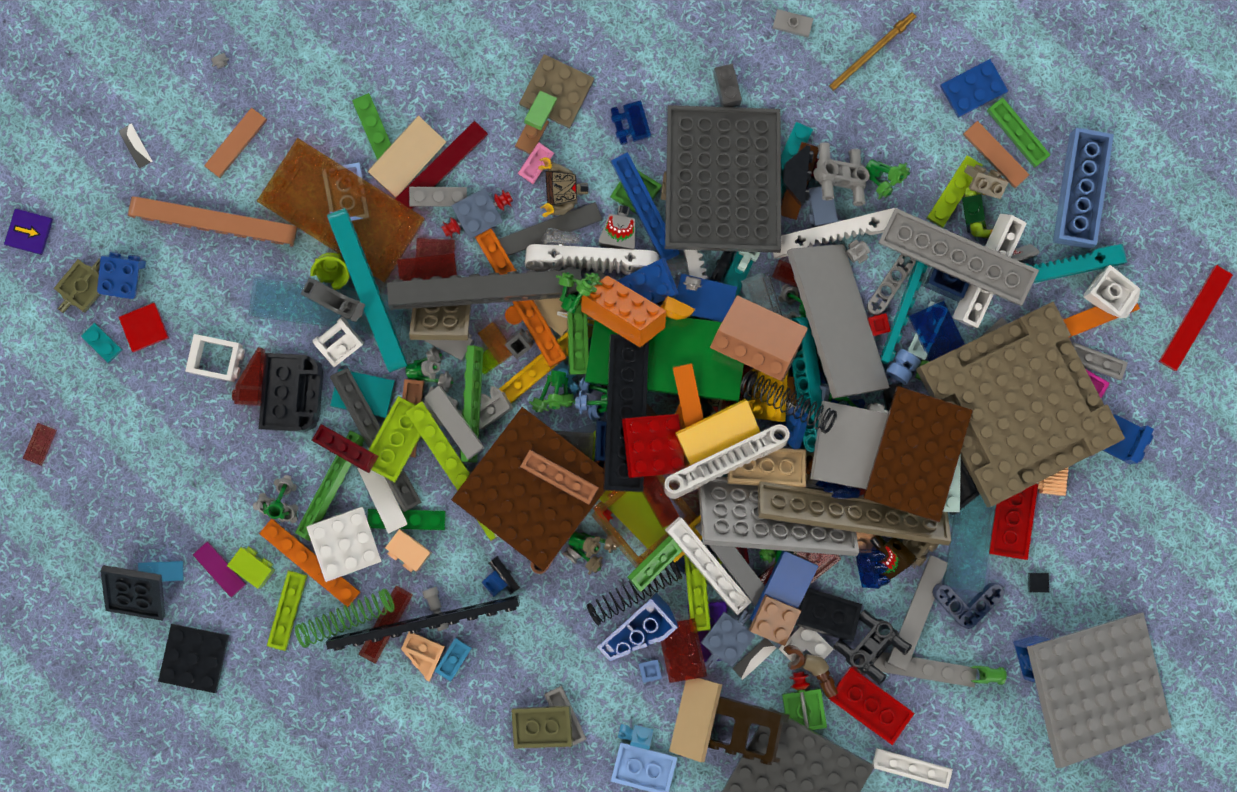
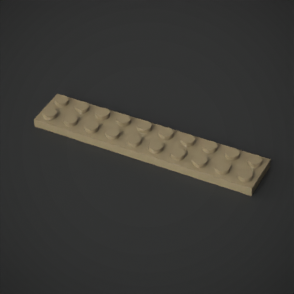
[758,481,951,546]

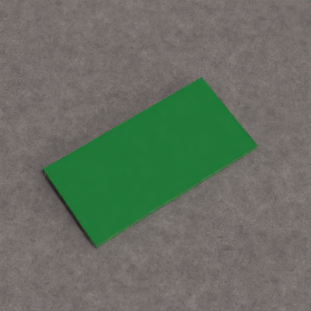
[585,317,744,402]

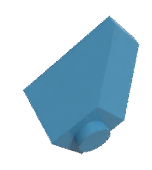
[138,561,183,581]

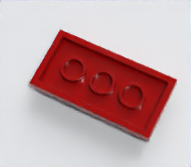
[988,483,1038,560]
[828,667,915,746]

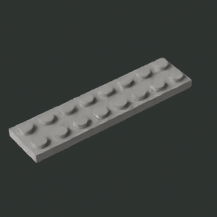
[879,208,1039,307]

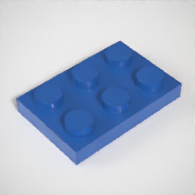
[940,59,1008,118]
[617,258,679,305]

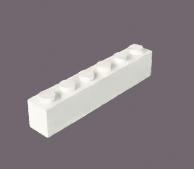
[952,214,1027,328]

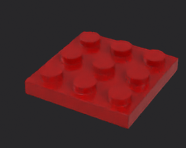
[622,414,685,478]

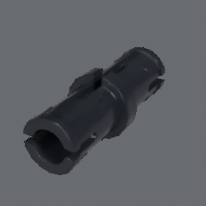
[710,251,736,283]
[488,556,520,595]

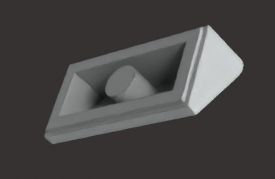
[1011,244,1040,262]

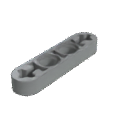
[867,254,916,315]

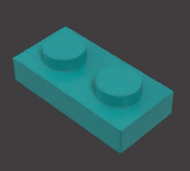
[81,323,123,363]

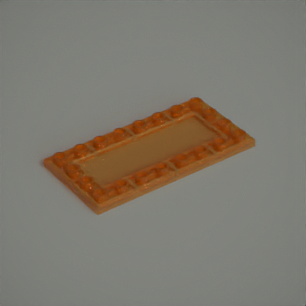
[257,138,426,283]

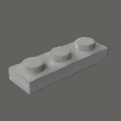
[409,187,467,207]

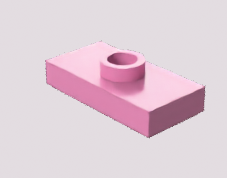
[517,142,554,184]

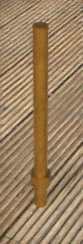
[829,12,916,91]

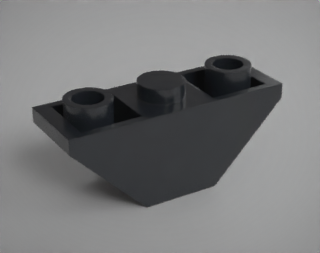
[782,145,813,205]

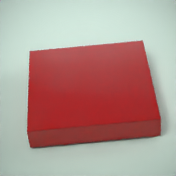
[119,303,169,353]

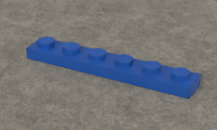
[610,152,680,261]

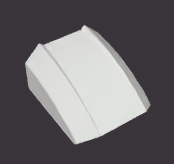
[1083,265,1140,318]

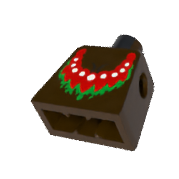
[869,535,917,584]

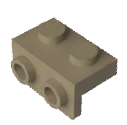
[964,164,1009,199]

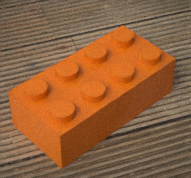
[581,275,666,347]

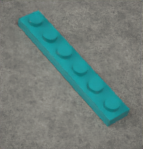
[880,260,928,364]

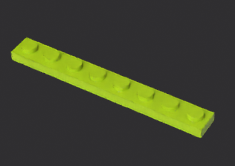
[406,401,496,541]

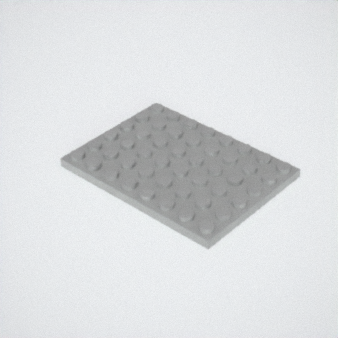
[1027,612,1172,768]

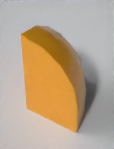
[660,296,695,320]

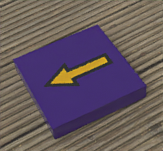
[4,209,53,255]

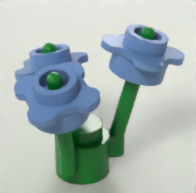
[574,378,607,421]

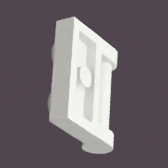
[313,317,364,367]

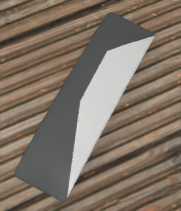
[119,123,153,168]
[732,638,776,680]

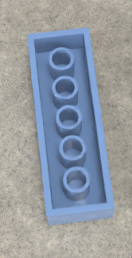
[1052,128,1114,249]

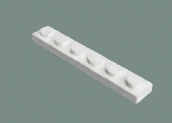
[665,517,751,615]

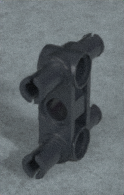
[833,609,912,685]

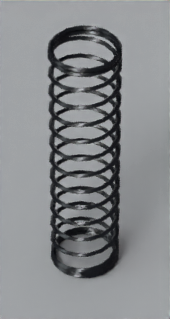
[740,370,837,434]
[586,561,683,626]

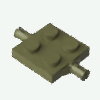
[53,258,101,313]

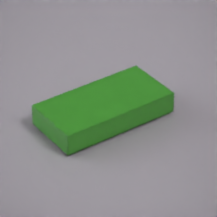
[524,91,557,130]

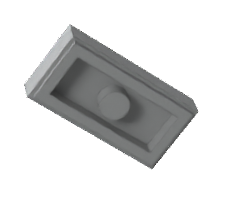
[772,9,814,38]

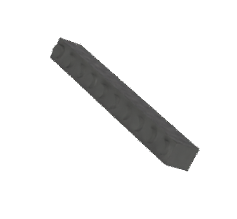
[387,267,581,310]

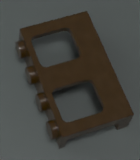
[708,696,789,765]

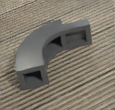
[300,278,365,322]

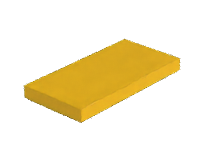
[676,399,760,466]

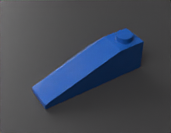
[597,593,679,661]

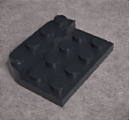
[258,353,323,432]

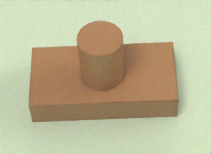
[515,120,549,154]

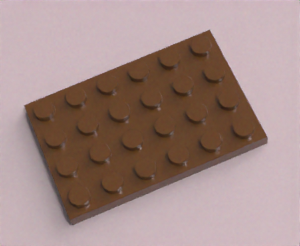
[863,386,973,522]

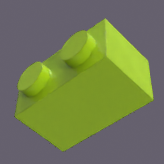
[227,546,275,589]

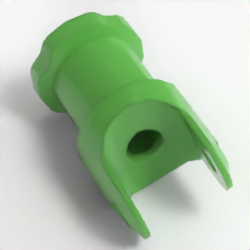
[971,666,1007,685]

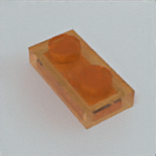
[478,322,513,364]

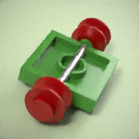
[782,671,827,730]

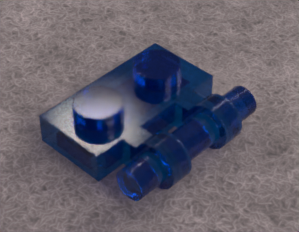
[610,100,651,145]

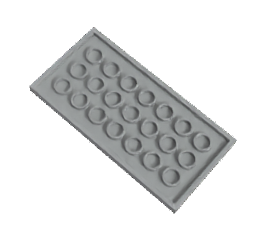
[698,477,859,556]

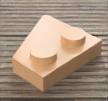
[401,631,445,682]

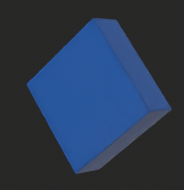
[482,570,507,597]

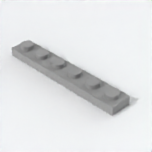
[859,652,977,687]

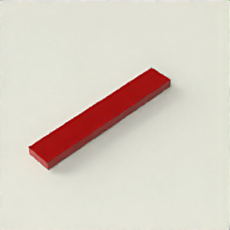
[1158,265,1233,371]

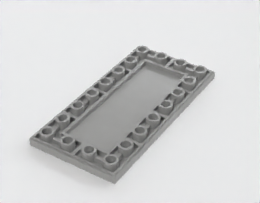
[787,244,890,399]
[810,401,888,489]

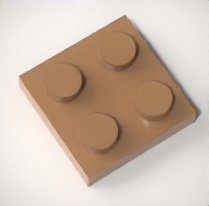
[749,595,801,646]

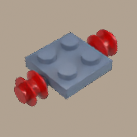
[441,188,513,240]

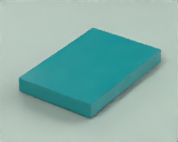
[330,369,395,418]

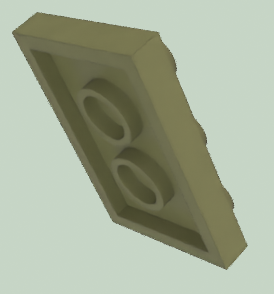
[511,706,573,749]

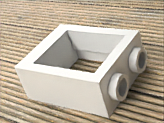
[185,334,245,383]

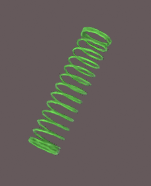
[295,588,394,648]

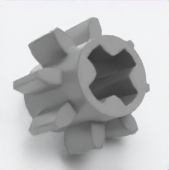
[846,239,870,264]

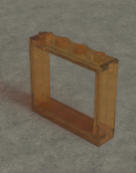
[591,475,697,568]

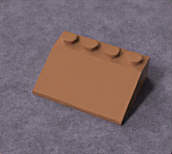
[710,296,808,381]

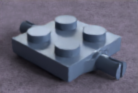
[701,610,755,669]

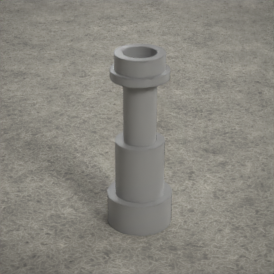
[422,586,449,631]

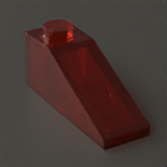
[232,347,265,407]

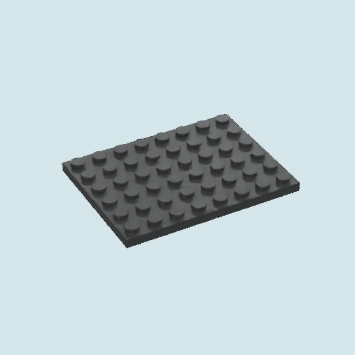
[665,105,781,253]

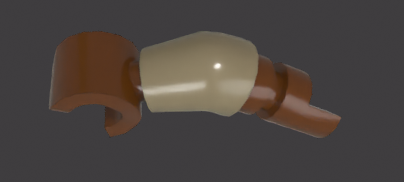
[783,645,838,698]

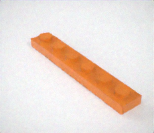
[259,519,361,607]

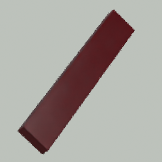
[394,121,488,213]

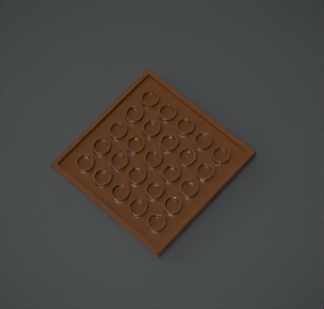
[451,407,605,571]

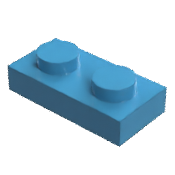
[434,638,472,682]

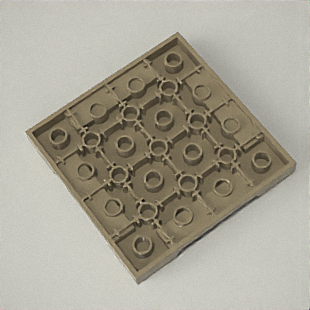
[916,302,1125,507]

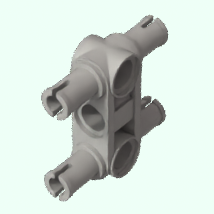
[813,143,870,206]

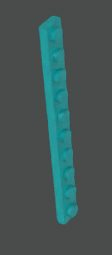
[723,122,813,298]

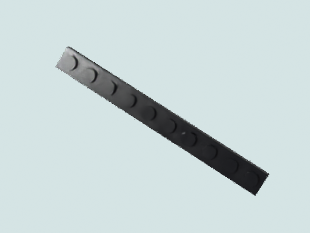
[326,595,520,651]

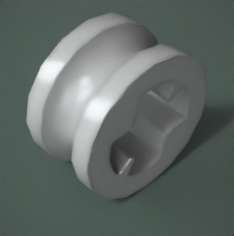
[563,546,582,564]

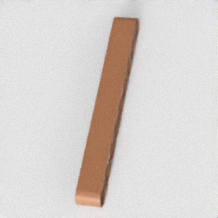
[127,196,297,246]

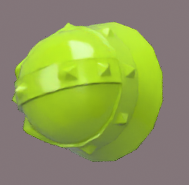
[310,252,349,290]

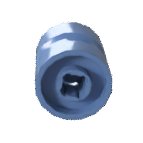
[886,349,921,385]

